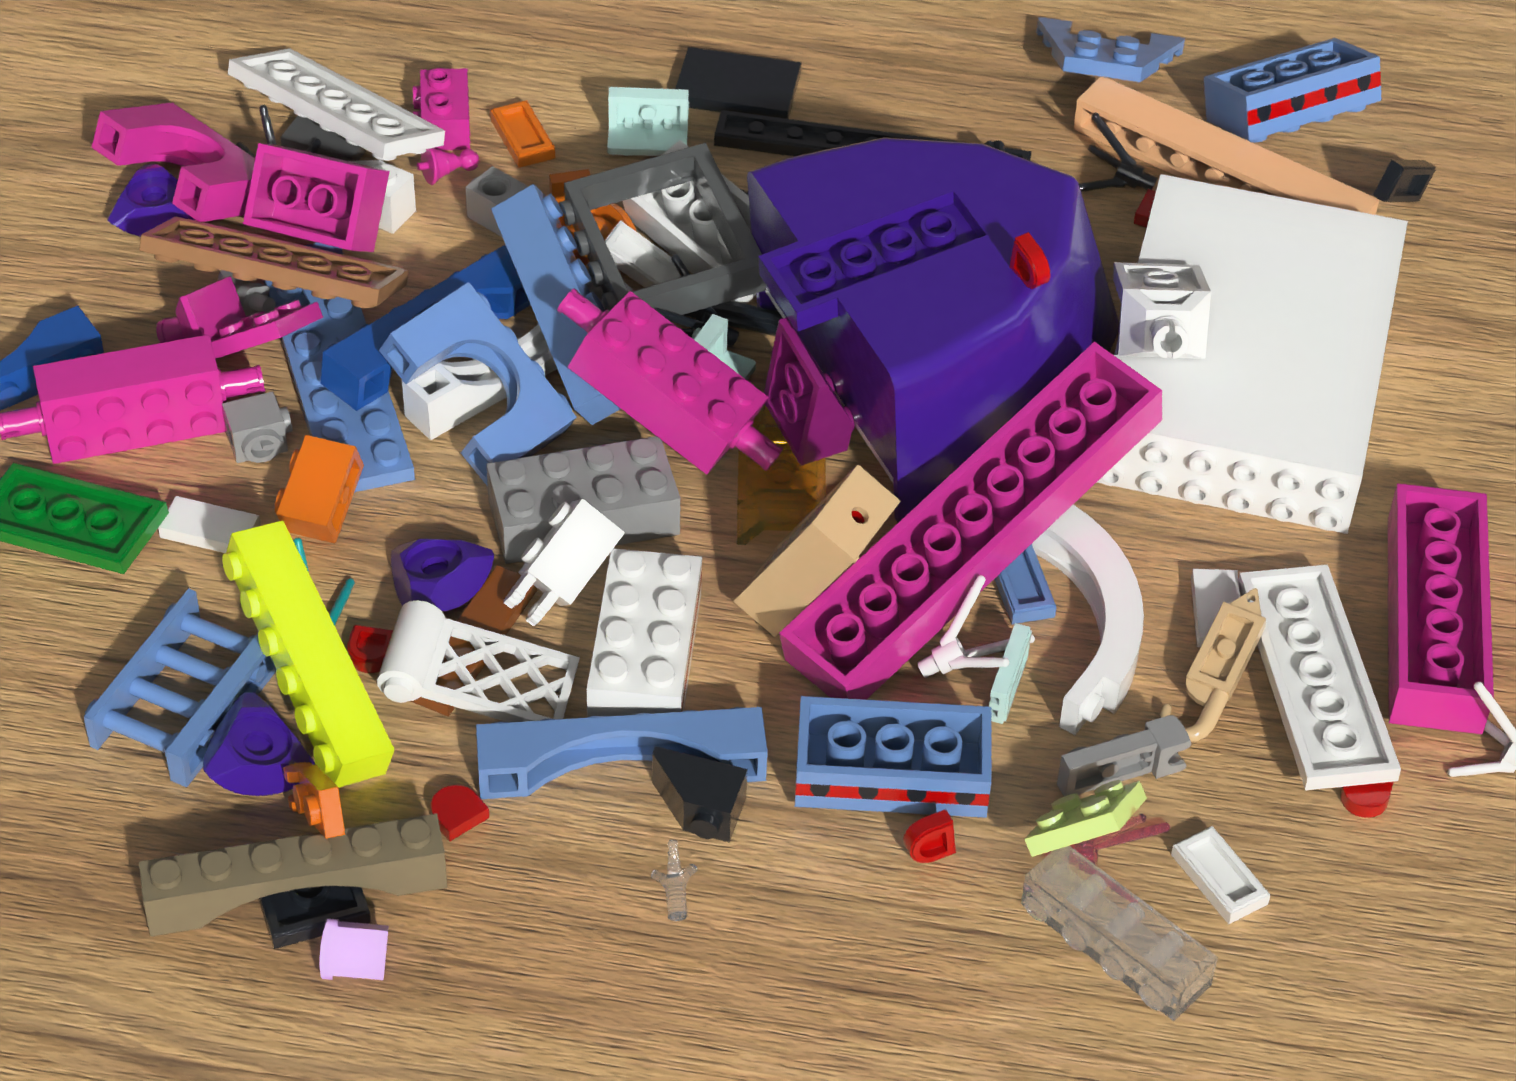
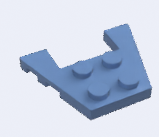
[1036,17,1185,82]

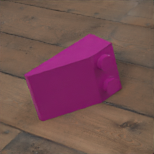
[764,317,855,466]

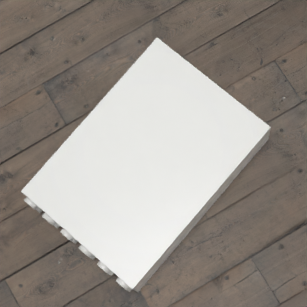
[1097,174,1408,534]

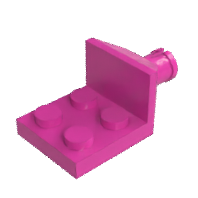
[156,276,323,359]

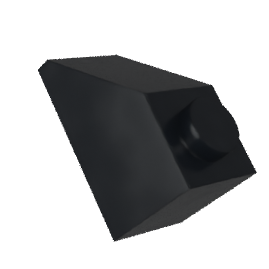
[652,746,747,843]

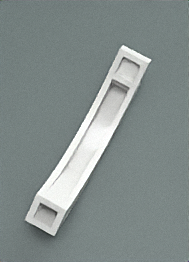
[1032,504,1144,735]

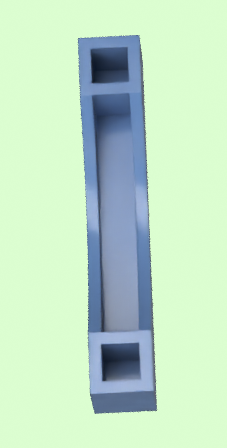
[476,707,768,799]

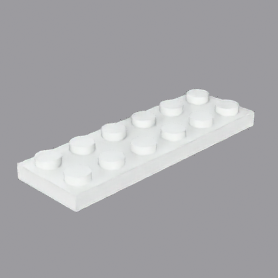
[228,48,445,161]
[1239,564,1401,790]

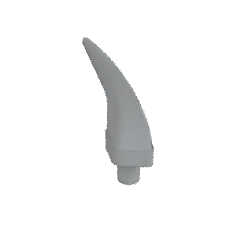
[218,270,275,316]

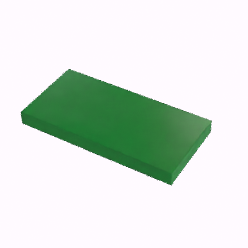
[0,463,169,574]

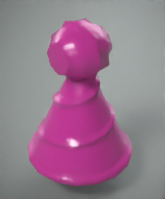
[417,148,480,185]

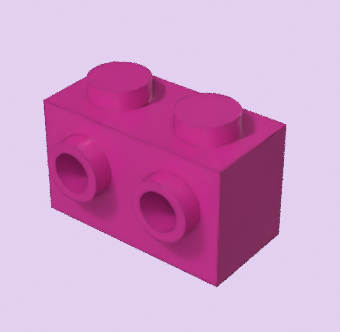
[413,68,471,150]

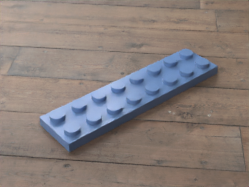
[263,242,415,492]

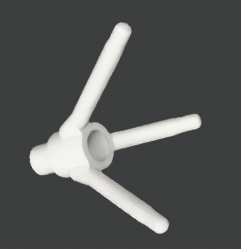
[917,575,1035,678]
[1448,682,1516,777]

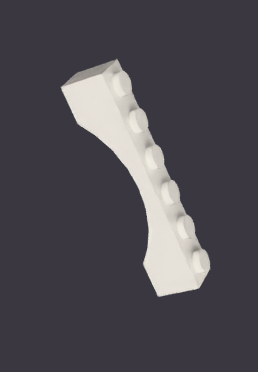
[402,281,633,440]

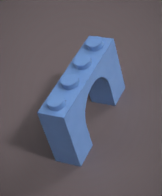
[379,282,577,487]

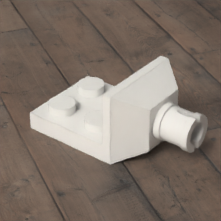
[1113,262,1211,359]

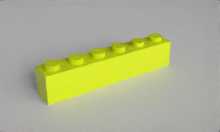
[222,520,395,788]

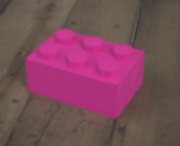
[243,143,390,252]

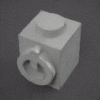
[222,391,293,463]

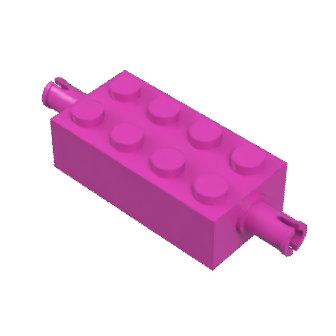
[557,288,783,475]
[0,334,265,464]

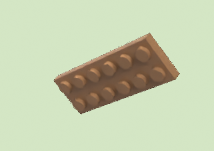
[139,216,409,308]

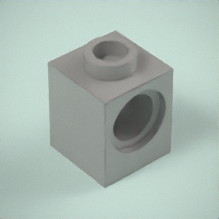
[466,166,529,237]

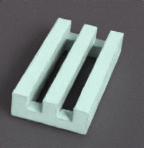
[989,623,1032,724]

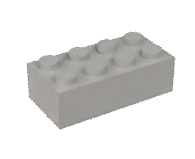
[486,436,681,564]

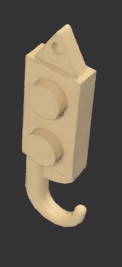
[1160,588,1266,742]

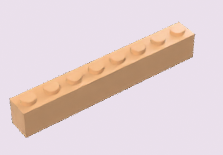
[1073,77,1379,215]

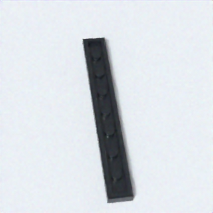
[714,110,1032,161]

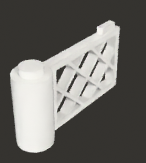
[377,600,580,722]

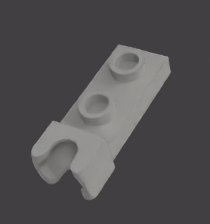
[1057,715,1191,796]

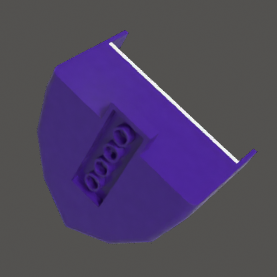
[747,138,1119,523]

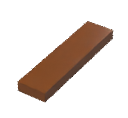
[410,565,537,717]

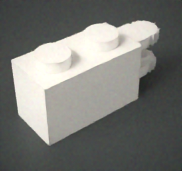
[503,499,625,627]

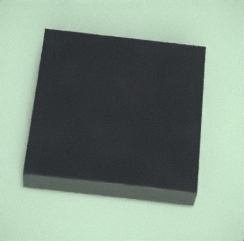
[259,886,371,949]

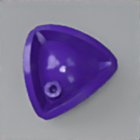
[107,163,195,236]
[391,539,494,611]
[203,692,316,796]

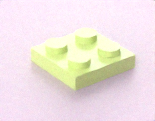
[1024,780,1147,857]

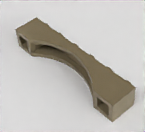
[139,814,447,937]

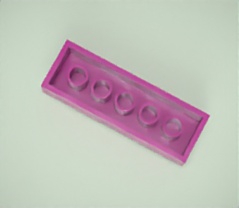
[1388,483,1494,735]

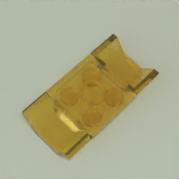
[737,404,826,545]

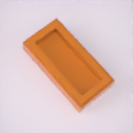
[490,100,555,168]

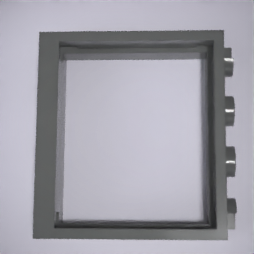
[560,143,766,315]

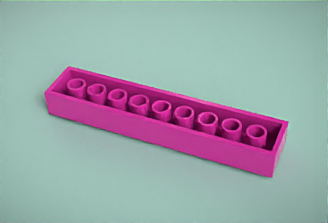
[779,341,1162,700]

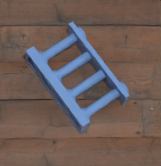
[84,588,277,787]

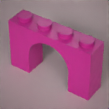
[91,103,255,222]

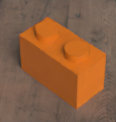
[275,435,364,544]

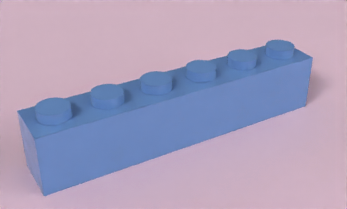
[491,184,621,425]

